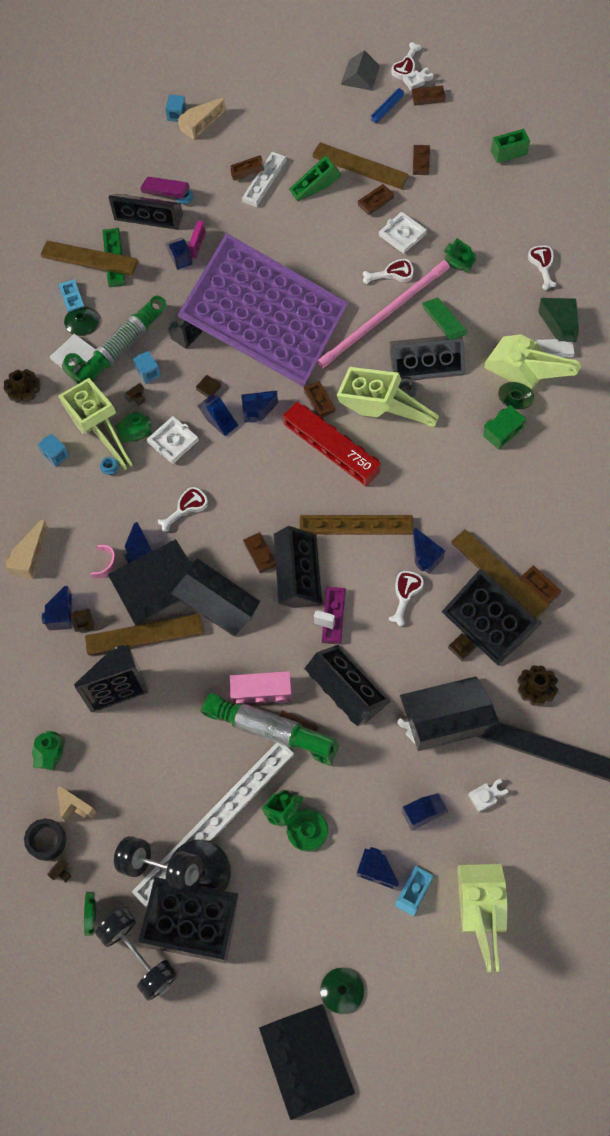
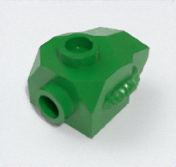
[444,238,477,273]
[115,411,152,442]
[32,731,65,771]
[262,790,303,827]

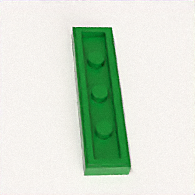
[102,228,126,287]
[422,297,467,340]

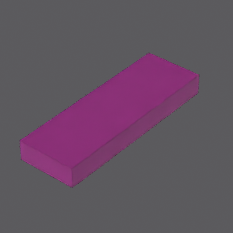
[140,176,190,198]
[322,587,346,645]

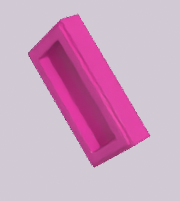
[188,220,206,258]

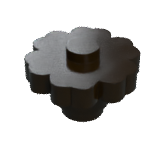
[3,369,41,403]
[517,665,558,706]

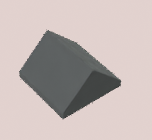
[341,50,380,91]

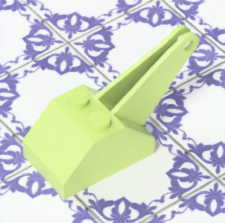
[484,334,582,390]
[337,367,439,427]
[58,378,133,470]
[457,864,508,973]

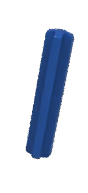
[371,88,404,123]

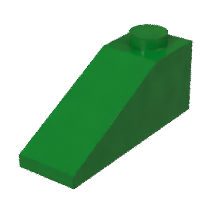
[289,155,342,201]

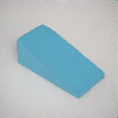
[395,865,434,916]

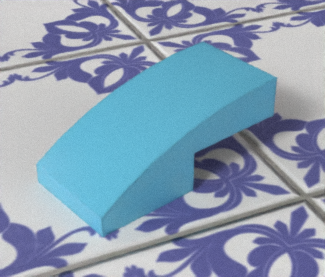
[58,279,84,312]

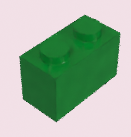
[491,129,530,163]
[483,405,526,450]

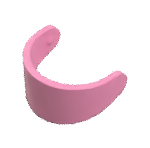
[91,545,117,578]

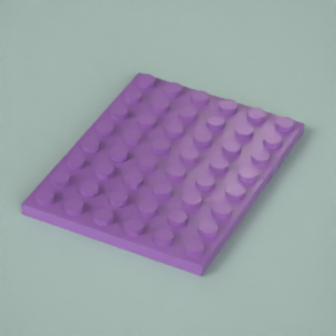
[178,233,348,387]

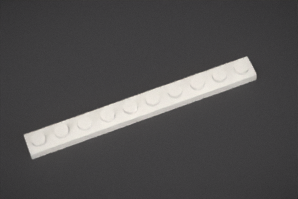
[132,743,294,907]

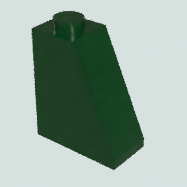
[538,298,579,342]

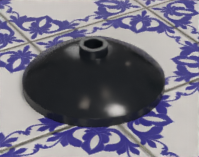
[168,840,231,891]

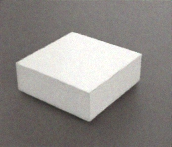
[314,610,335,629]

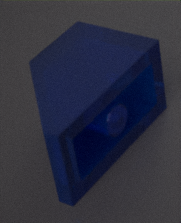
[165,238,192,270]
[241,390,278,423]
[198,395,239,436]
[124,522,152,564]
[412,528,445,574]
[42,586,72,630]
[402,793,449,831]
[357,847,399,891]

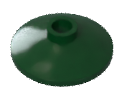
[64,306,99,336]
[498,382,534,409]
[320,968,364,1014]

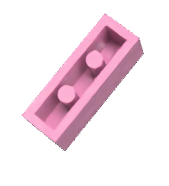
[230,671,292,705]

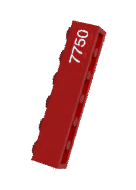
[283,401,381,487]

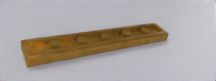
[313,142,409,189]
[41,241,139,276]
[300,515,413,535]
[451,529,549,618]
[85,614,204,656]

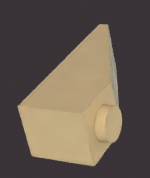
[178,98,226,139]
[6,520,49,579]

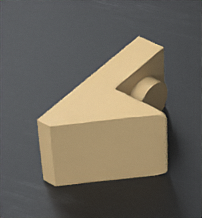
[57,786,96,822]

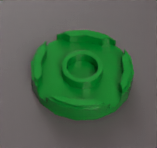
[286,809,328,852]
[84,892,96,936]

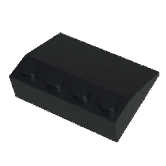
[108,539,190,625]
[442,569,542,666]
[74,645,148,713]
[400,676,499,751]
[138,877,239,964]
[259,1004,355,1120]

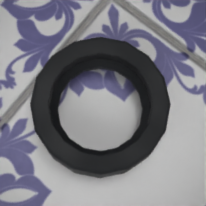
[24,818,67,861]

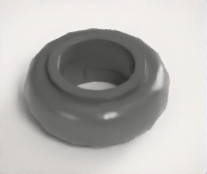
[398,378,417,397]

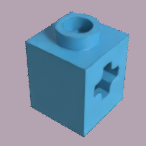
[165,95,187,122]
[133,351,161,384]
[38,433,69,467]

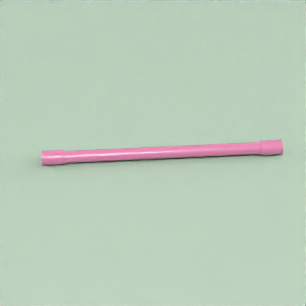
[317,260,450,369]

